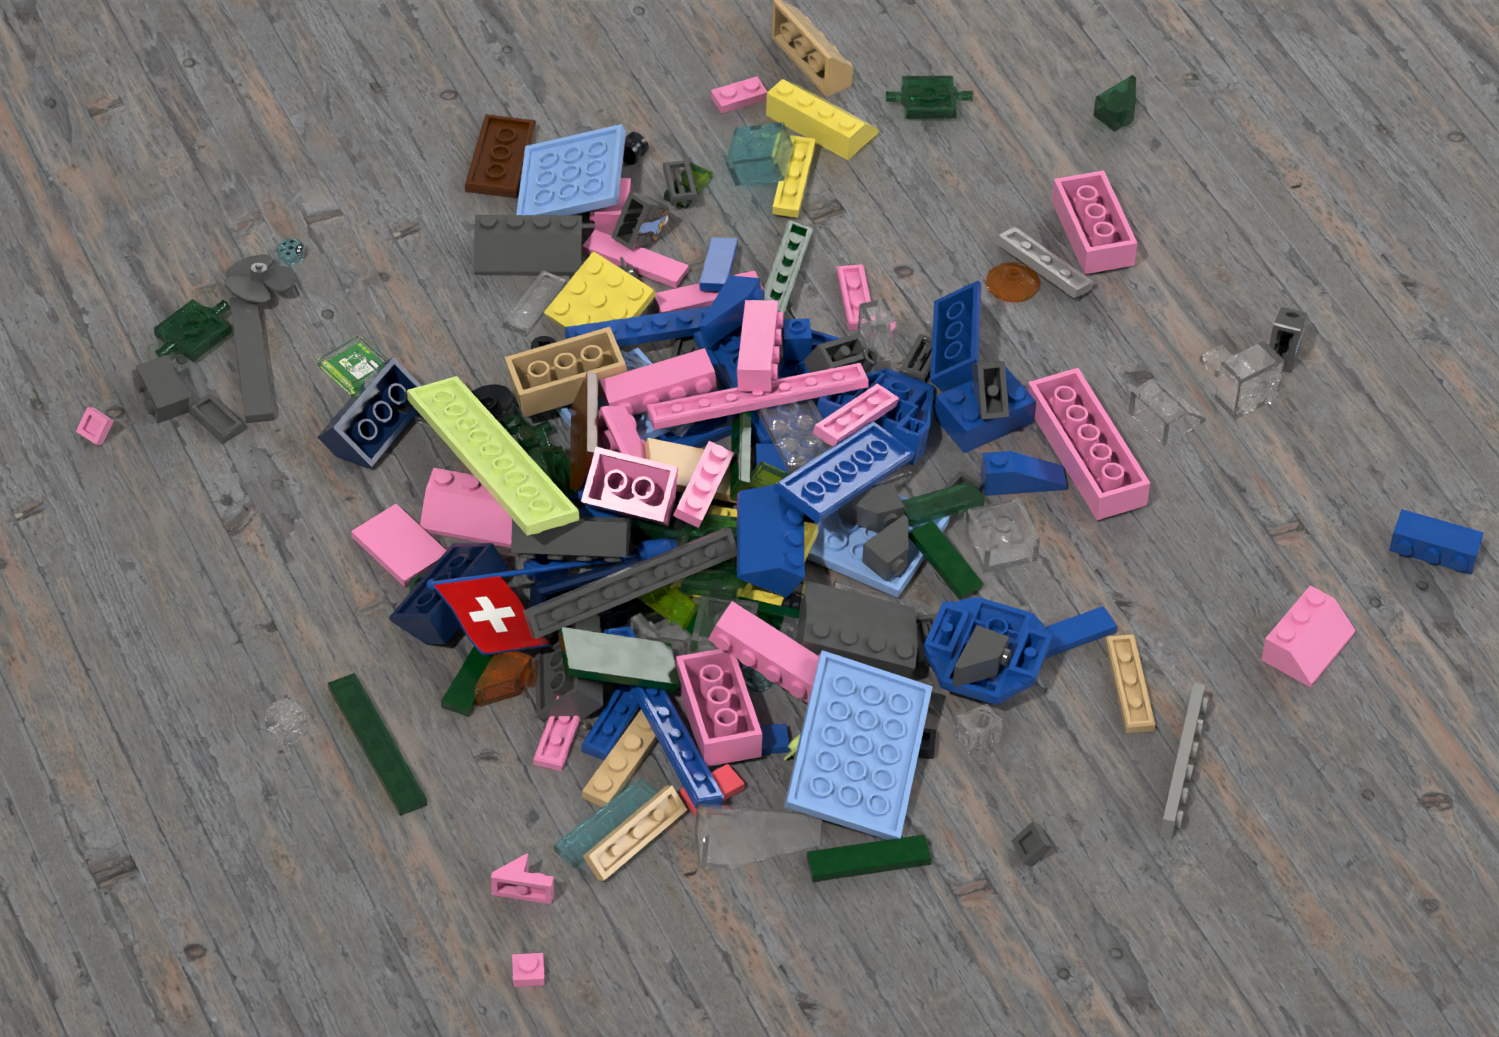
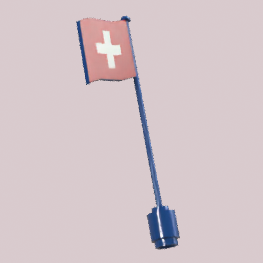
[427,538,677,656]

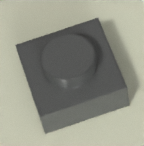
[1011,822,1052,866]

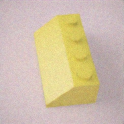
[766,79,879,160]

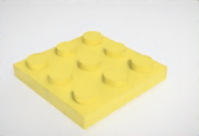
[544,251,657,329]

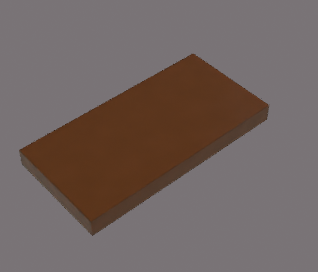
[465,114,536,199]
[570,371,598,491]

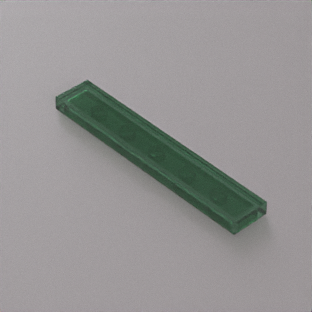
[328,673,427,816]

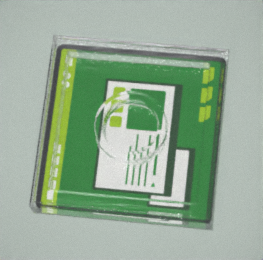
[317,334,388,396]

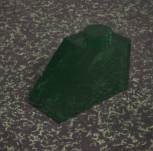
[1093,75,1136,132]

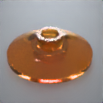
[986,262,1040,302]

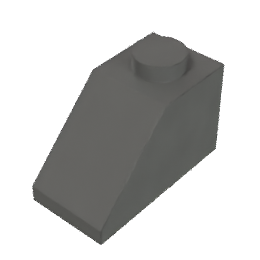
[971,360,1009,419]
[838,483,905,532]
[862,515,908,581]
[953,625,1012,687]

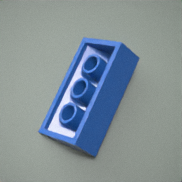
[930,280,981,393]
[737,484,805,598]

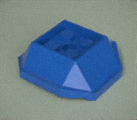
[923,597,1053,705]

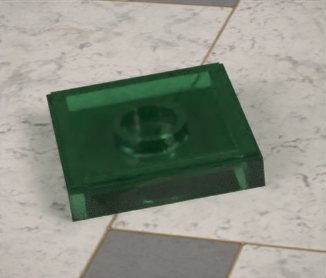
[681,563,748,600]

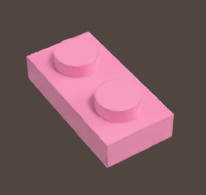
[711,76,768,114]

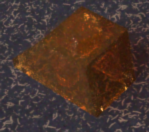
[475,651,535,707]

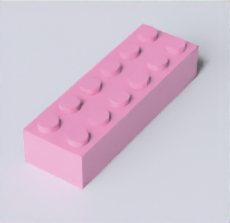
[1027,368,1150,520]

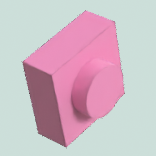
[76,407,114,445]
[512,953,544,987]

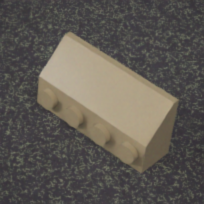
[771,0,854,97]

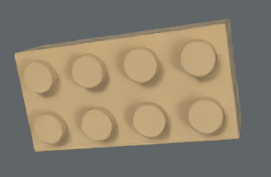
[505,327,627,418]

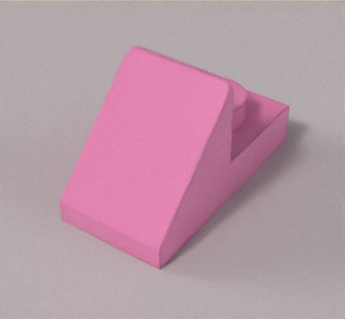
[491,854,554,904]

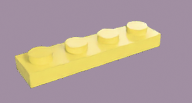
[772,135,816,218]

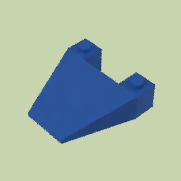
[813,368,934,465]

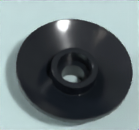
[471,384,513,420]

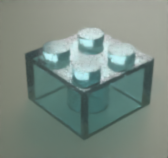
[726,122,793,186]

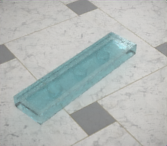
[554,778,658,868]

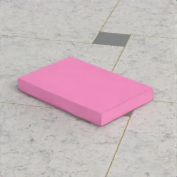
[351,504,447,587]

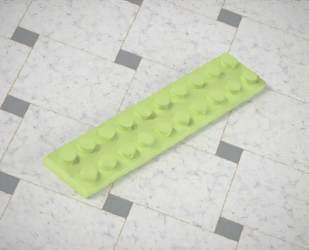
[407,376,579,536]

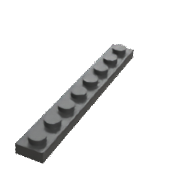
[523,527,737,639]

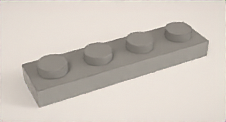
[996,227,1094,299]

